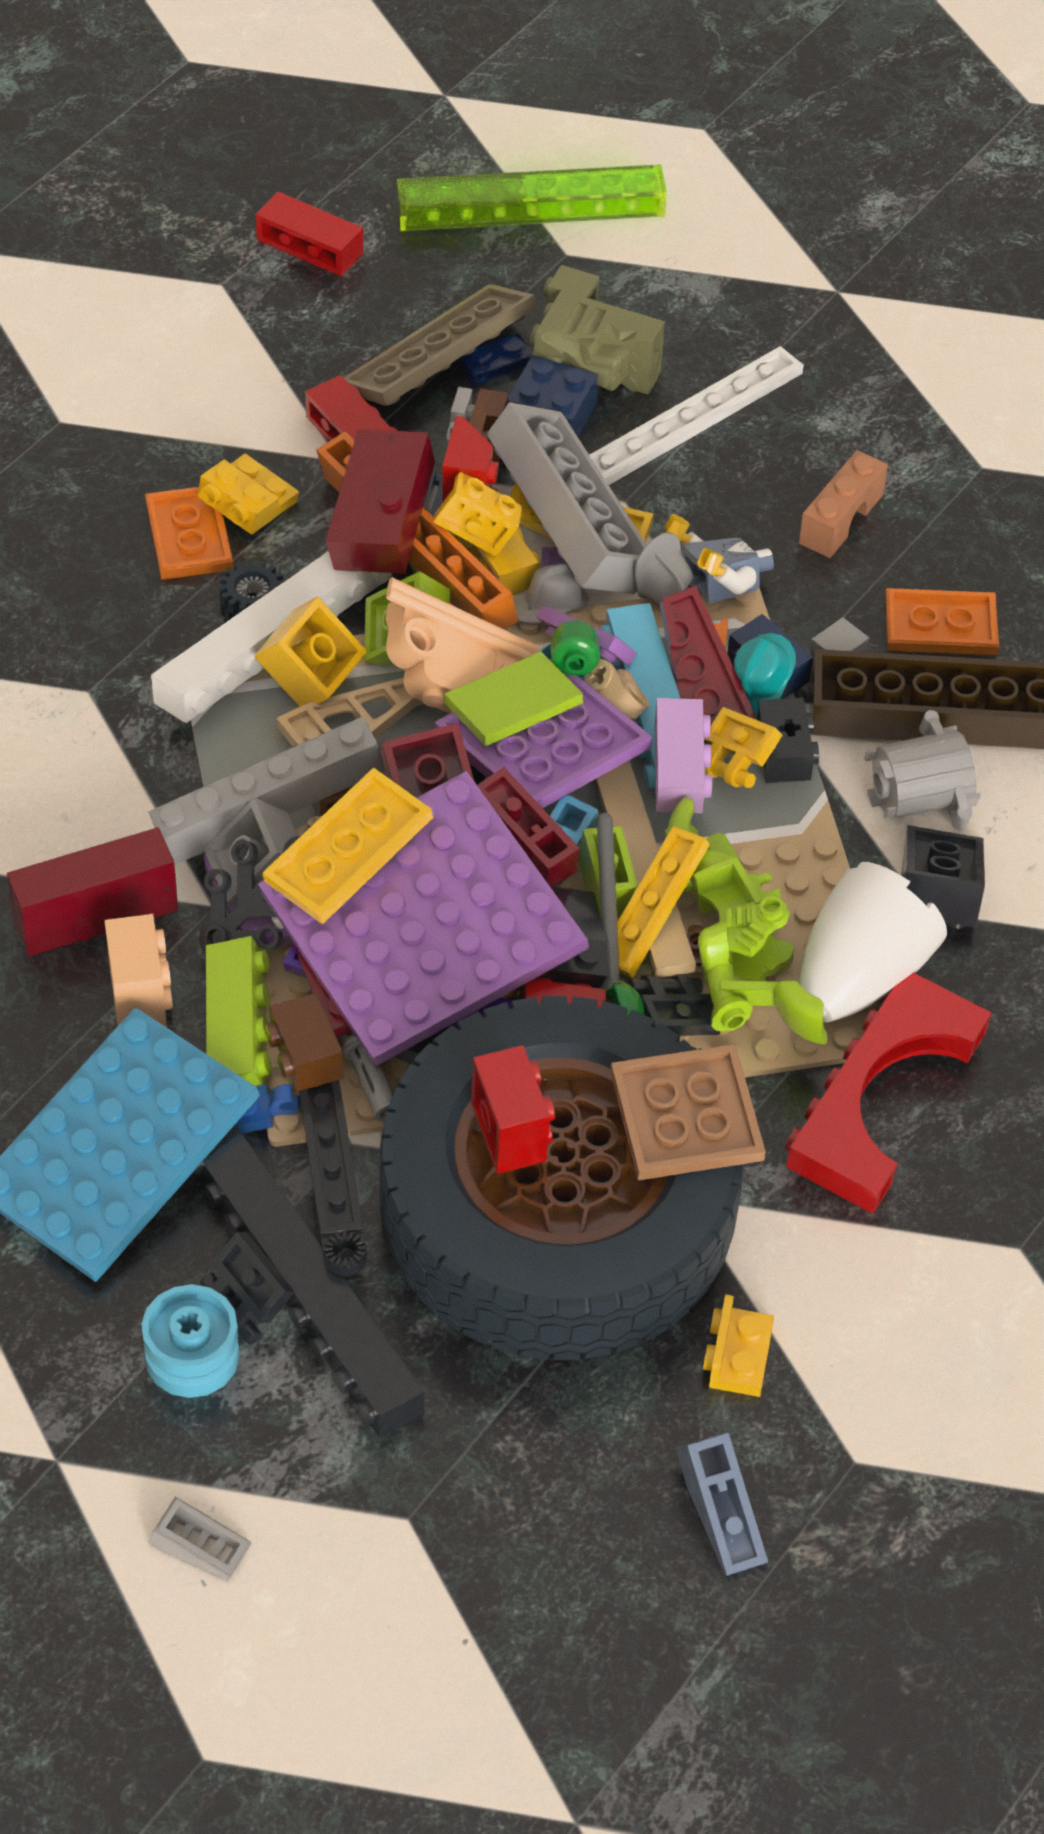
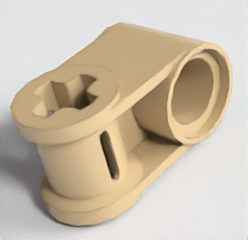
[584,659,650,721]

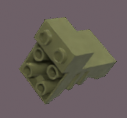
[530,265,665,395]

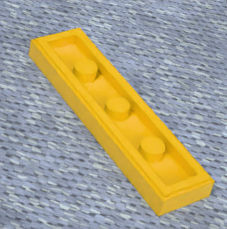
[617,826,710,978]

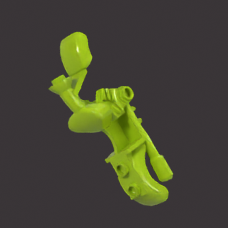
[660,797,828,1045]

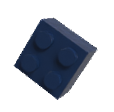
[508,355,598,437]

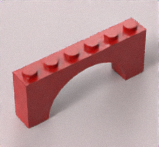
[784,972,992,1214]

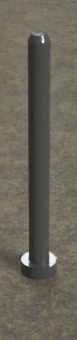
[597,813,626,999]

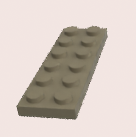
[344,284,537,406]

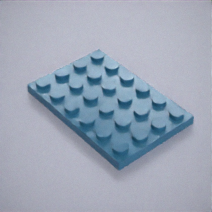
[0,1007,260,1282]

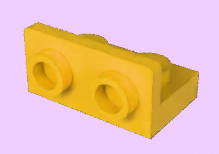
[433,472,522,557]
[703,1294,774,1397]

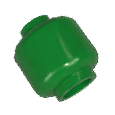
[550,620,600,677]

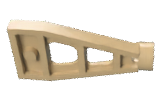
[276,677,424,747]

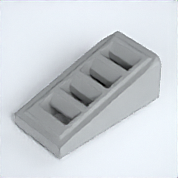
[148,1496,252,1581]

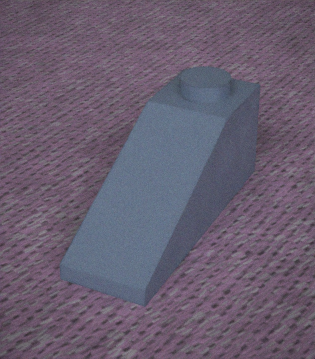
[675,1433,768,1576]

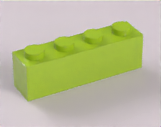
[206,936,272,1086]

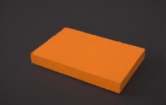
[145,487,233,580]
[885,588,999,655]

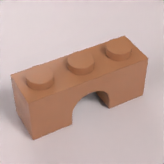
[799,450,888,558]

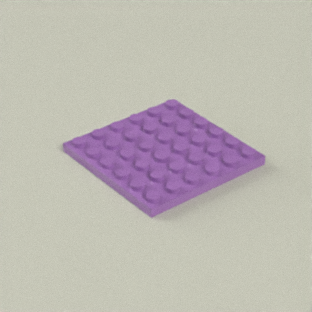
[258,771,589,1066]

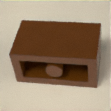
[265,993,344,1092]

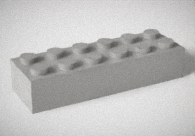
[486,402,647,594]

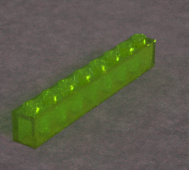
[397,164,667,231]

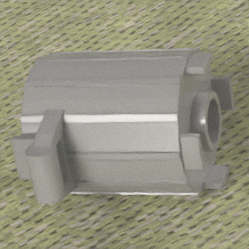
[864,710,981,830]

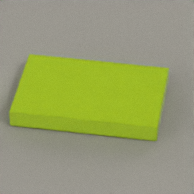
[444,652,583,747]

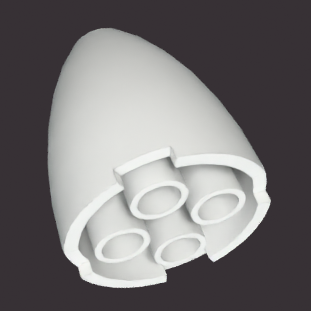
[799,862,947,1022]

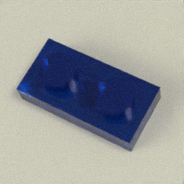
[458,333,533,385]

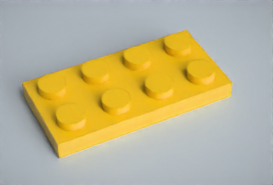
[262,767,433,924]

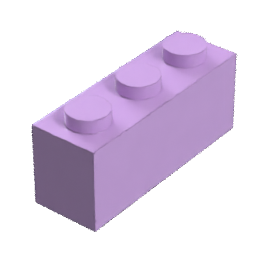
[655,698,712,814]

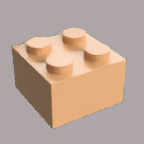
[105,914,173,1026]

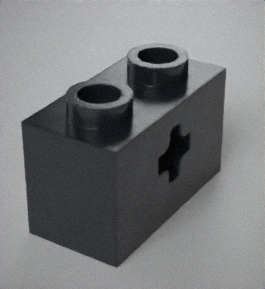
[756,698,819,783]

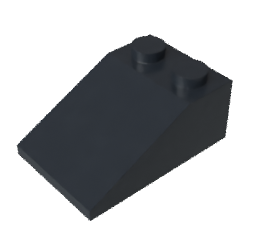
[901,825,985,929]
[516,887,607,990]

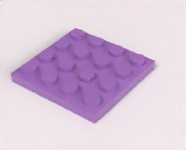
[434,659,652,808]

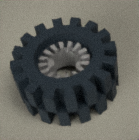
[219,560,285,621]

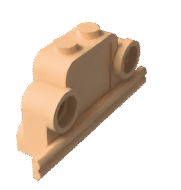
[386,577,543,714]

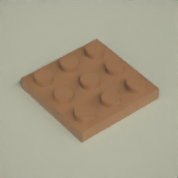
[610,1044,766,1180]

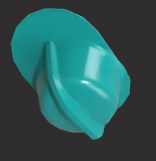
[734,633,796,716]

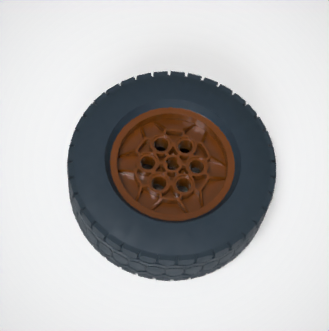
[380,996,744,1360]

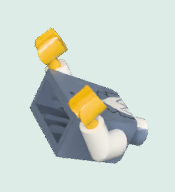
[665,514,774,604]

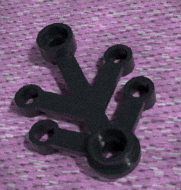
[199,836,301,953]

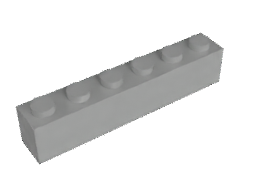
[148,716,386,865]

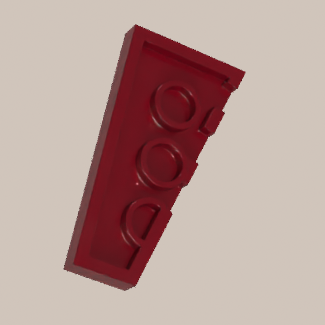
[659,585,757,744]

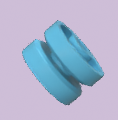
[141,1284,240,1398]

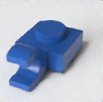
[235,1084,300,1134]

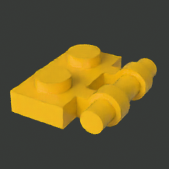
[704,707,783,788]

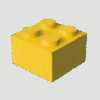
[254,596,367,707]

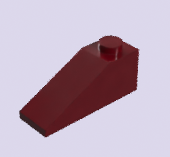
[477,767,580,887]

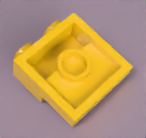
[197,453,300,535]

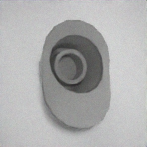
[635,532,693,604]
[513,562,589,624]

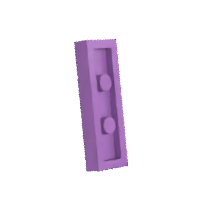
[536,605,637,666]

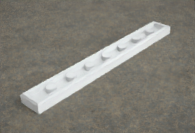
[589,346,803,485]

